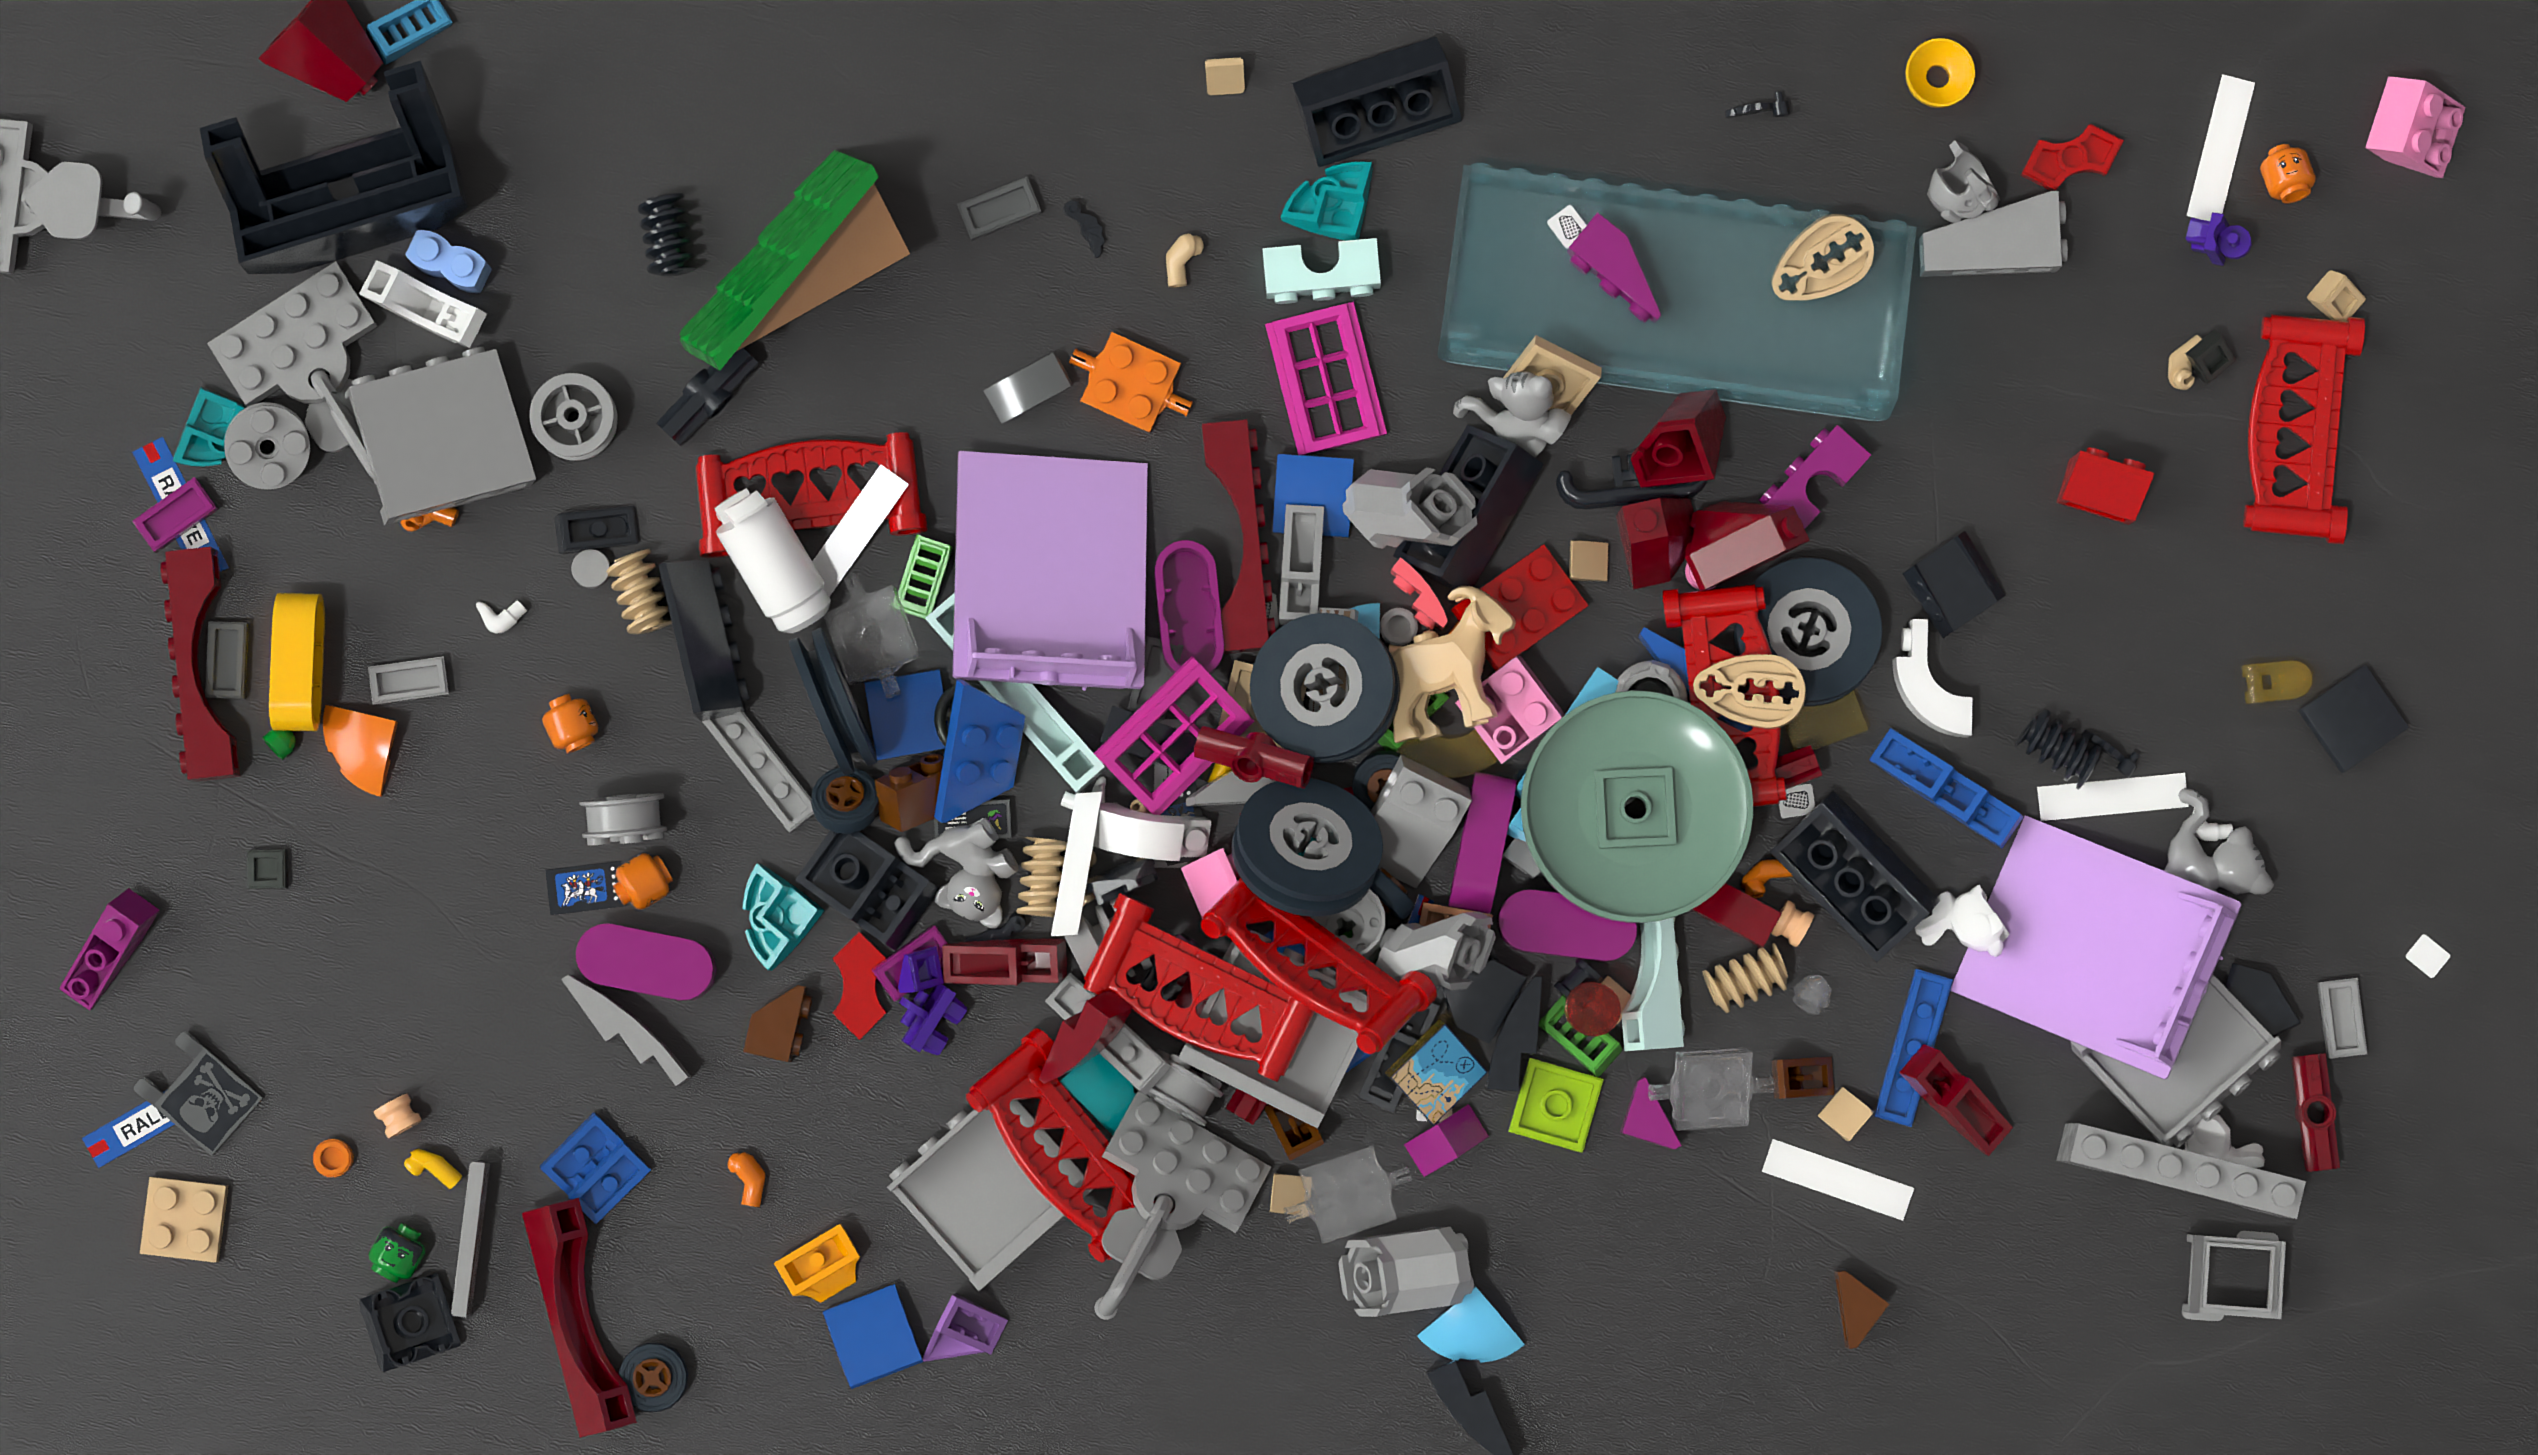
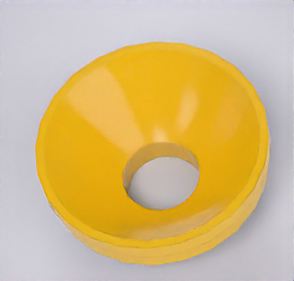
[1905,38,1975,108]

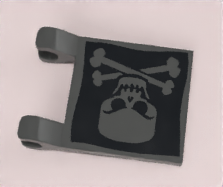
[134,1031,263,1156]

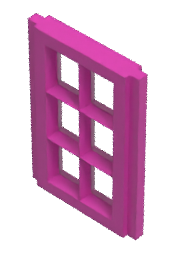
[1265,302,1387,456]
[1093,656,1254,815]

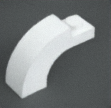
[359,260,487,348]
[1892,619,1972,738]
[1093,803,1211,861]

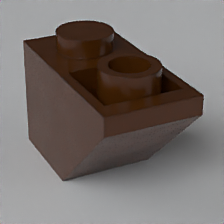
[875,754,944,832]
[743,985,813,1062]

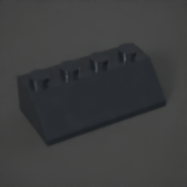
[1292,37,1462,168]
[1393,425,1543,589]
[659,559,750,722]
[1770,791,1940,962]

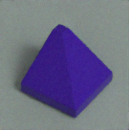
[898,946,944,993]

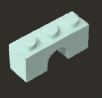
[1263,238,1381,304]

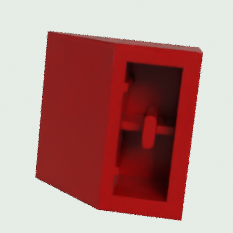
[2056,447,2154,525]

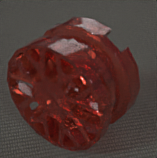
[1564,982,1621,1037]

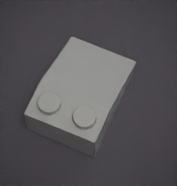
[1370,755,1472,888]

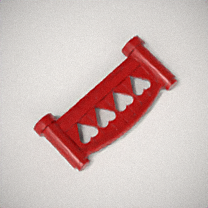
[2243,314,2365,544]
[696,432,928,558]
[1663,585,1787,807]
[1201,878,1437,1054]
[1083,893,1315,1082]
[966,1028,1171,1263]

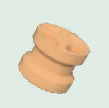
[1771,900,1815,948]
[374,1093,422,1139]

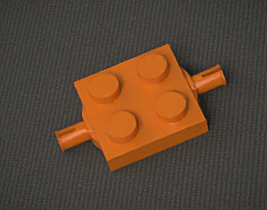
[1069,332,1193,433]

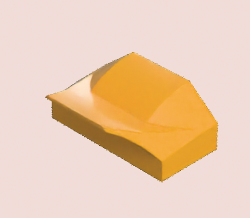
[774,1224,860,1303]

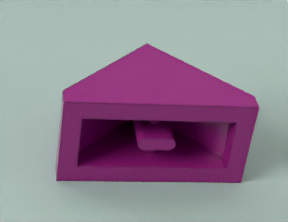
[1620,1077,1681,1149]
[1404,1104,1489,1177]

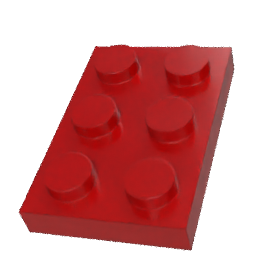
[1451,544,1589,671]

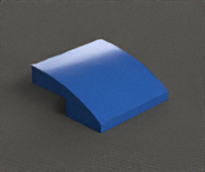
[1273,454,1354,538]
[864,669,949,760]
[540,1112,651,1224]
[822,1284,924,1389]

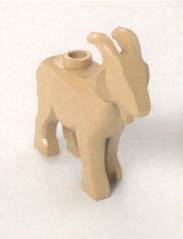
[1392,586,1516,744]

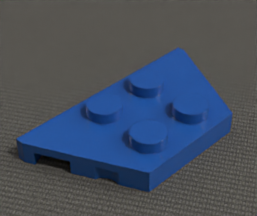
[934,679,1026,823]

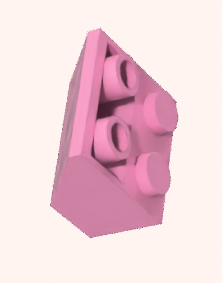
[2365,76,2466,178]
[1456,655,1565,764]
[1181,848,1240,940]

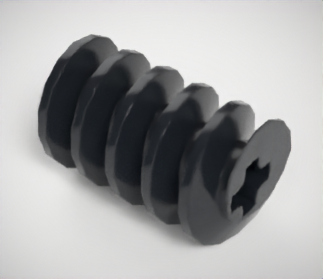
[637,193,696,276]
[2015,709,2101,790]

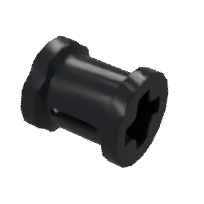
[1553,958,1604,1009]

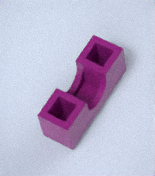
[1759,425,1871,529]

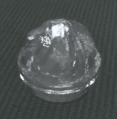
[1793,975,1832,1015]

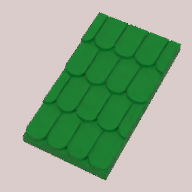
[679,150,910,371]

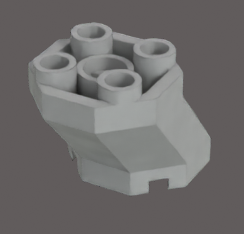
[1343,467,1477,549]
[1376,912,1495,990]
[1338,1227,1474,1317]

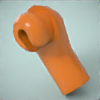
[727,1152,766,1207]

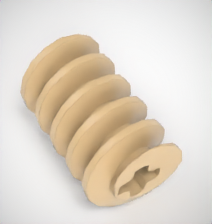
[606,549,672,634]
[1017,837,1067,918]
[1702,943,1788,1013]

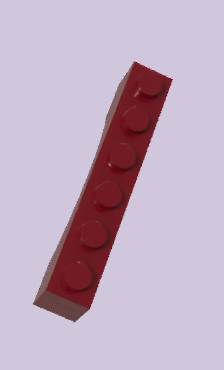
[1202,419,1276,654]
[160,547,240,782]
[522,1198,637,1438]

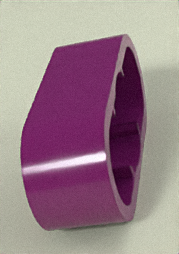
[1154,540,1224,675]
[1448,772,1517,914]
[1497,890,1637,962]
[576,924,717,1001]

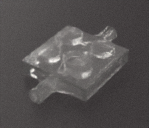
[824,573,921,698]
[1648,1048,1775,1131]
[1284,1146,1412,1244]

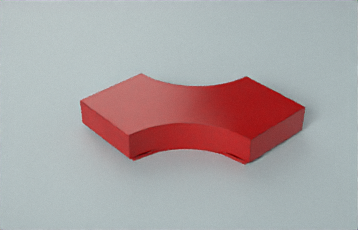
[2020,124,2124,191]
[832,932,887,1040]

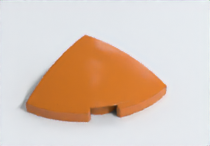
[323,705,398,797]

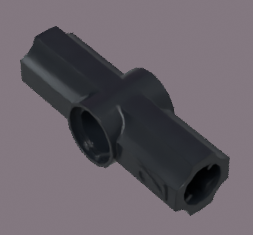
[656,348,759,446]

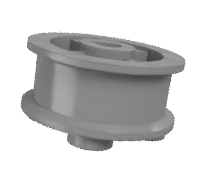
[530,373,618,461]
[224,402,310,489]
[579,793,667,845]
[1132,1049,1223,1126]

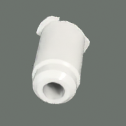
[715,488,831,633]

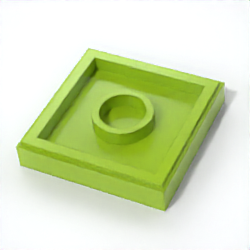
[1508,1058,1603,1153]

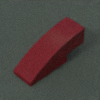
[1691,883,1782,948]
[942,939,1067,985]
[1039,990,1133,1083]
[1899,1044,2013,1156]

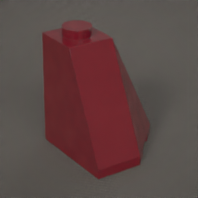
[258,0,383,102]
[1631,389,1726,488]
[1616,498,1694,590]
[1685,501,1810,591]

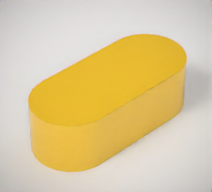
[269,593,325,731]

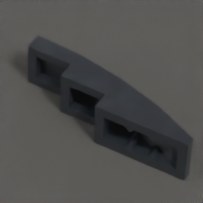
[1359,987,1444,1113]

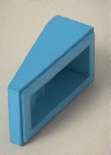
[366,0,453,65]

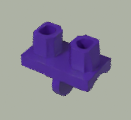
[2186,212,2252,266]
[899,984,968,1055]

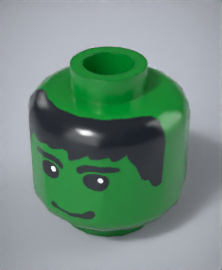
[368,1223,426,1283]

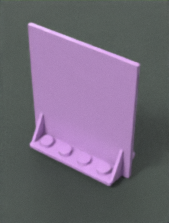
[953,451,1148,691]
[1950,815,2242,1080]

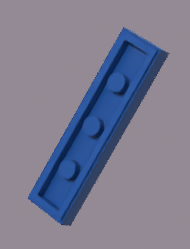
[1873,969,1953,1127]

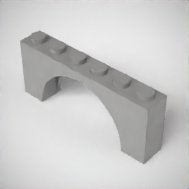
[2056,1123,2306,1219]

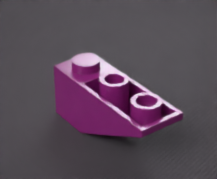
[1567,212,1661,324]
[59,888,160,1011]

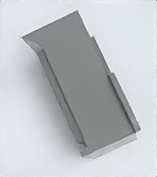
[2182,1231,2286,1321]

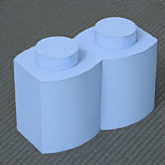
[405,230,492,293]

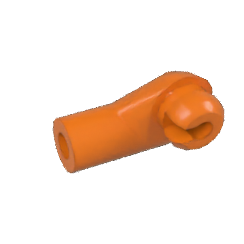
[400,507,459,532]
[1741,859,1793,899]

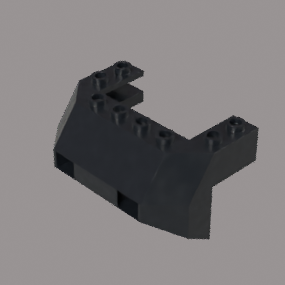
[200,60,468,274]

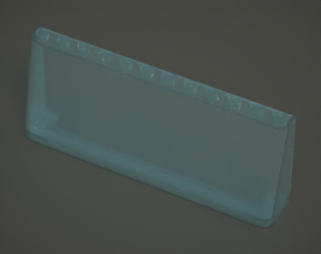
[1437,163,1917,421]

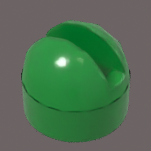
[262,730,296,760]

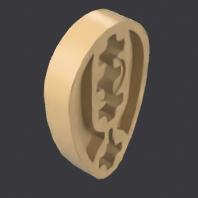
[1771,214,1874,300]
[1693,654,1806,729]

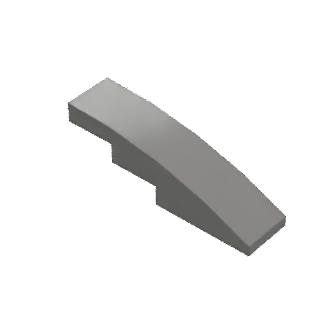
[561,975,692,1086]

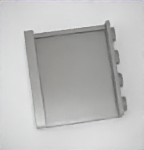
[344,347,536,525]
[1178,930,1367,1128]
[2071,974,2281,1147]
[887,1100,1093,1291]

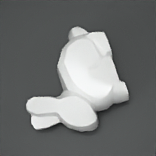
[1915,885,2010,957]
[2185,1114,2265,1168]

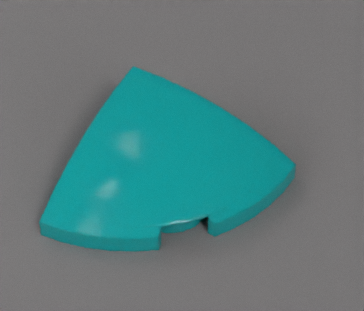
[1281,162,1373,241]
[173,387,247,467]
[743,863,824,971]
[1060,1053,1136,1135]

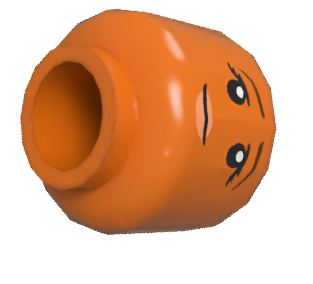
[2260,144,2316,203]
[542,694,599,754]
[613,853,673,910]

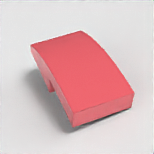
[1391,557,1448,630]

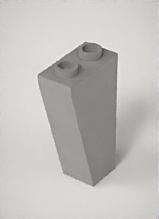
[1919,191,2068,277]

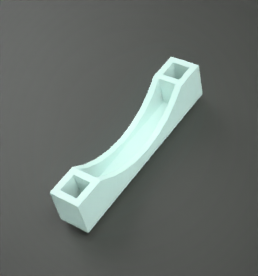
[925,593,1106,793]
[1621,818,1685,1051]

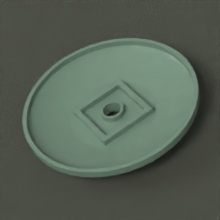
[1521,691,1753,923]

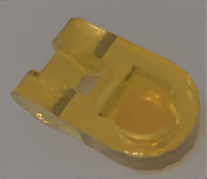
[2241,660,2312,704]

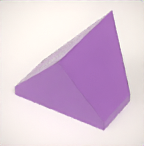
[922,1293,1008,1362]

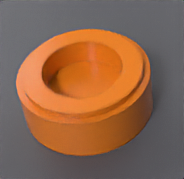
[313,1139,354,1177]

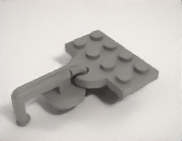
[0,119,162,274]
[207,261,377,484]
[1094,1091,1271,1320]

